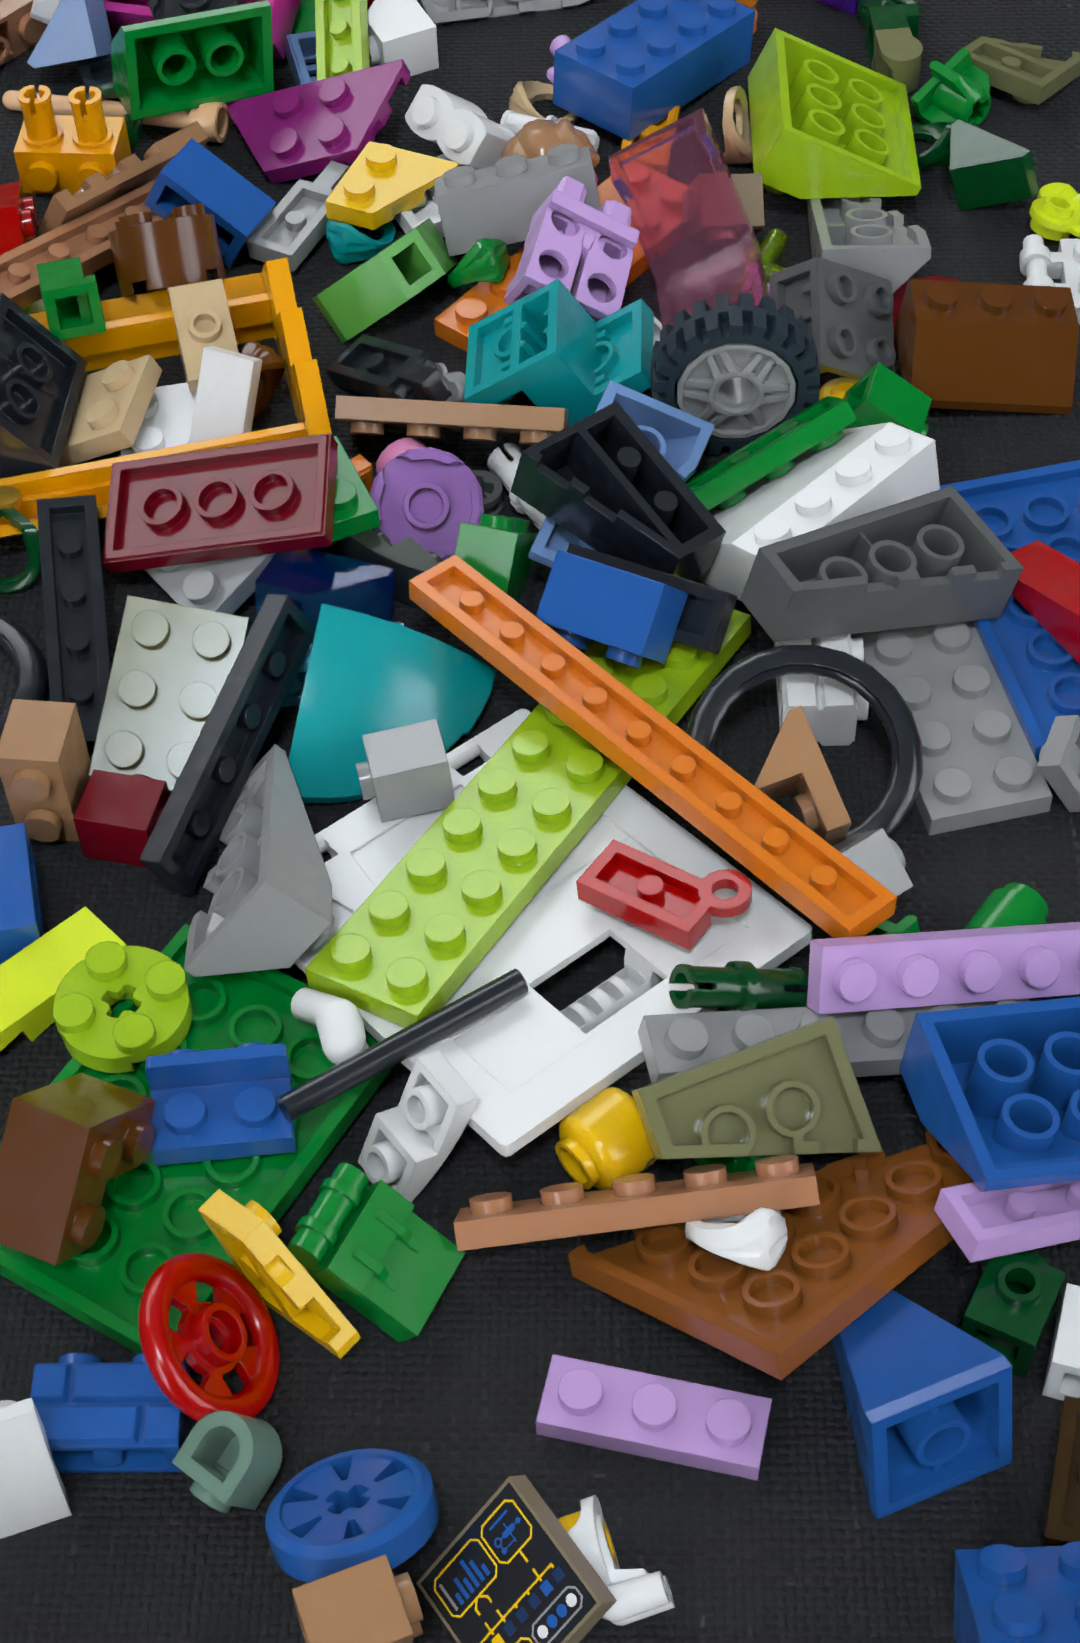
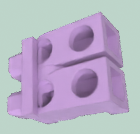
[503,176,640,322]

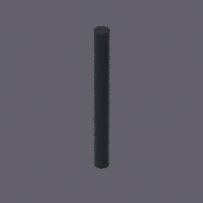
[277,968,528,1122]

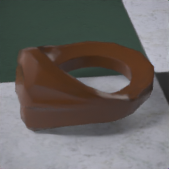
[241,340,287,420]

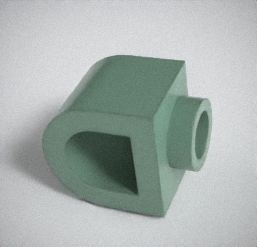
[172,1411,282,1513]

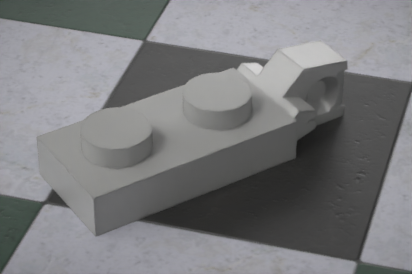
[247,160,349,272]

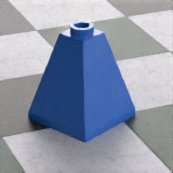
[833,1290,1012,1520]

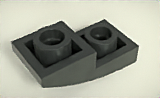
[339,529,443,611]

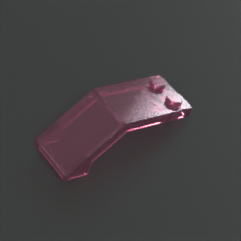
[608,108,770,329]

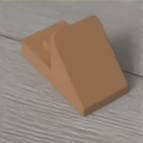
[754,706,852,845]

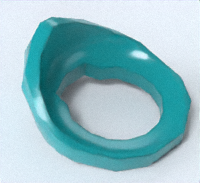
[325,219,396,265]

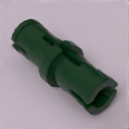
[669,961,808,1011]

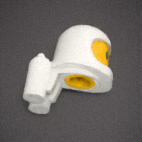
[557,1495,675,1626]

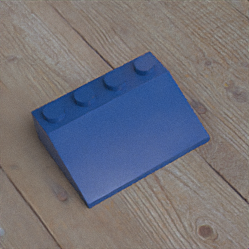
[899,996,1080,1192]

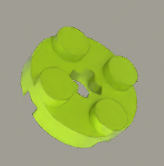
[53,941,193,1074]

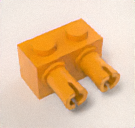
[13,85,132,195]

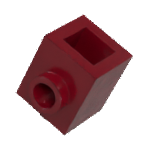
[73,769,170,868]

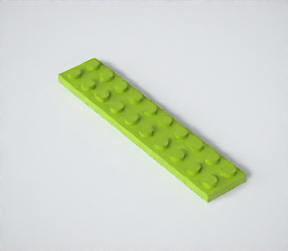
[305,610,751,1028]

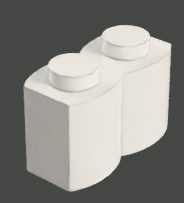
[405,84,515,170]

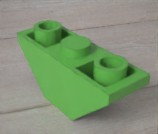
[312,218,458,343]

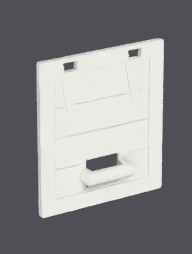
[294,708,812,1157]

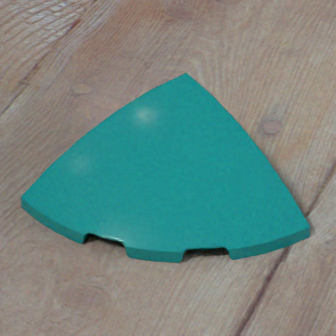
[288,603,497,803]

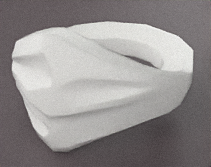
[685,1207,788,1271]

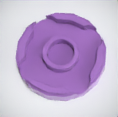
[370,447,484,561]

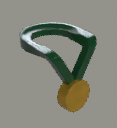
[0,486,40,594]

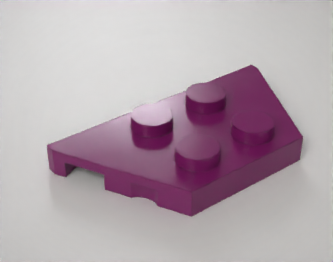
[227,59,410,184]

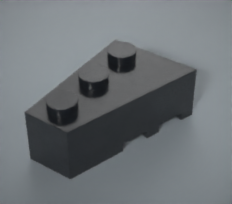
[510,401,726,581]

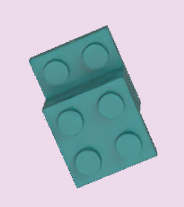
[464,279,654,426]

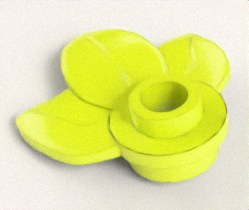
[1029,182,1080,241]

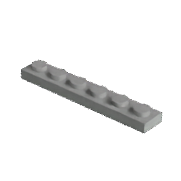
[638,998,1030,1083]

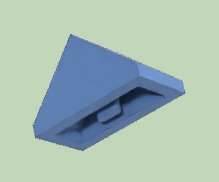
[27,0,112,69]

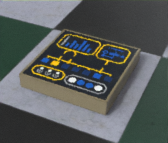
[416,1475,617,1643]

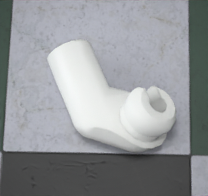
[291,987,369,1065]

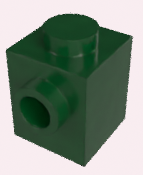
[961,1251,1066,1379]

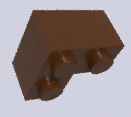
[0,1073,156,1266]

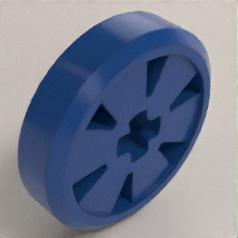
[265,1448,440,1583]

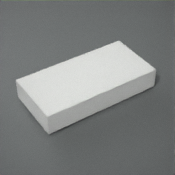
[189,346,263,443]

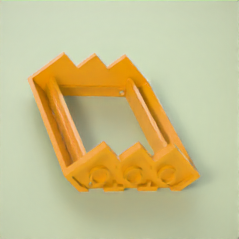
[0,257,332,538]

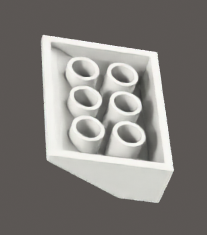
[695,422,940,600]

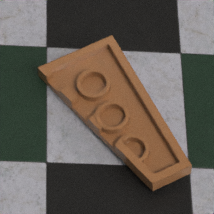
[36,122,210,237]

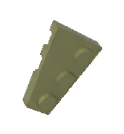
[632,1016,883,1159]

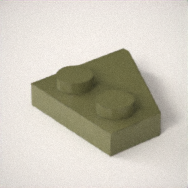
[964,36,1080,105]

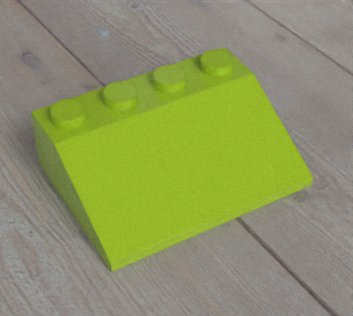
[747,28,922,199]

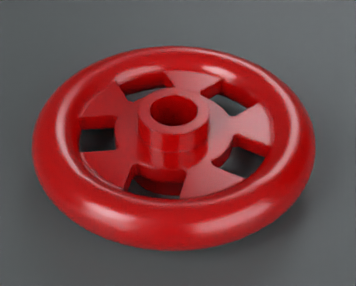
[138,1253,280,1422]

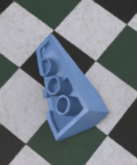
[528,380,715,568]

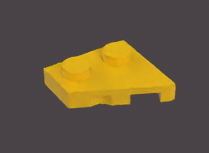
[325,141,459,230]
[198,1189,361,1359]

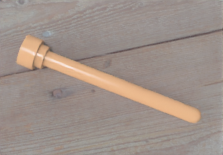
[2,90,229,143]

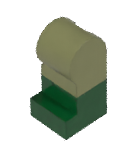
[865,3,923,93]

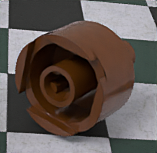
[108,203,227,297]

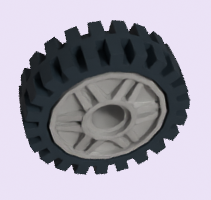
[651,293,820,456]

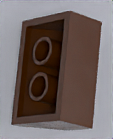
[894,279,1079,415]

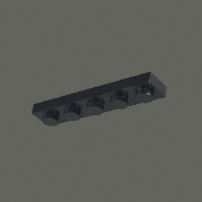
[36,495,111,755]
[139,594,316,895]

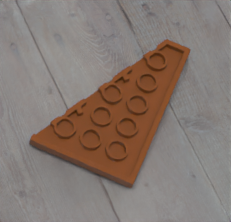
[568,1131,974,1380]

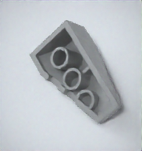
[806,197,931,294]

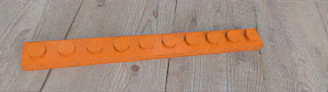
[409,554,897,938]

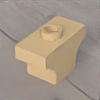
[168,278,239,393]

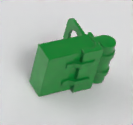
[287,1163,465,1343]

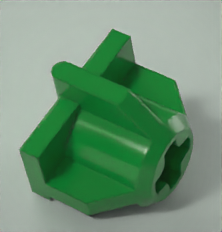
[910,47,991,127]

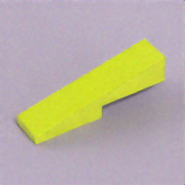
[0,906,127,1052]

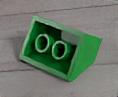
[110,0,274,121]

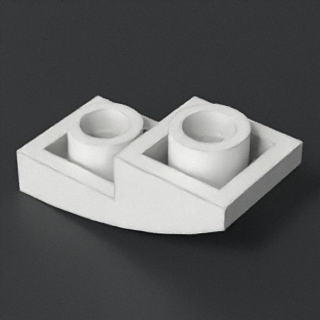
[358,1050,480,1202]
[0,1397,72,1539]

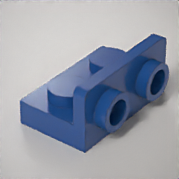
[145,1042,296,1166]

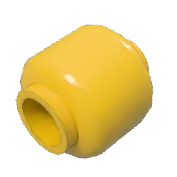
[555,1087,657,1190]

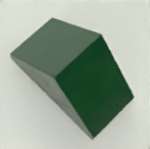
[950,119,1039,211]

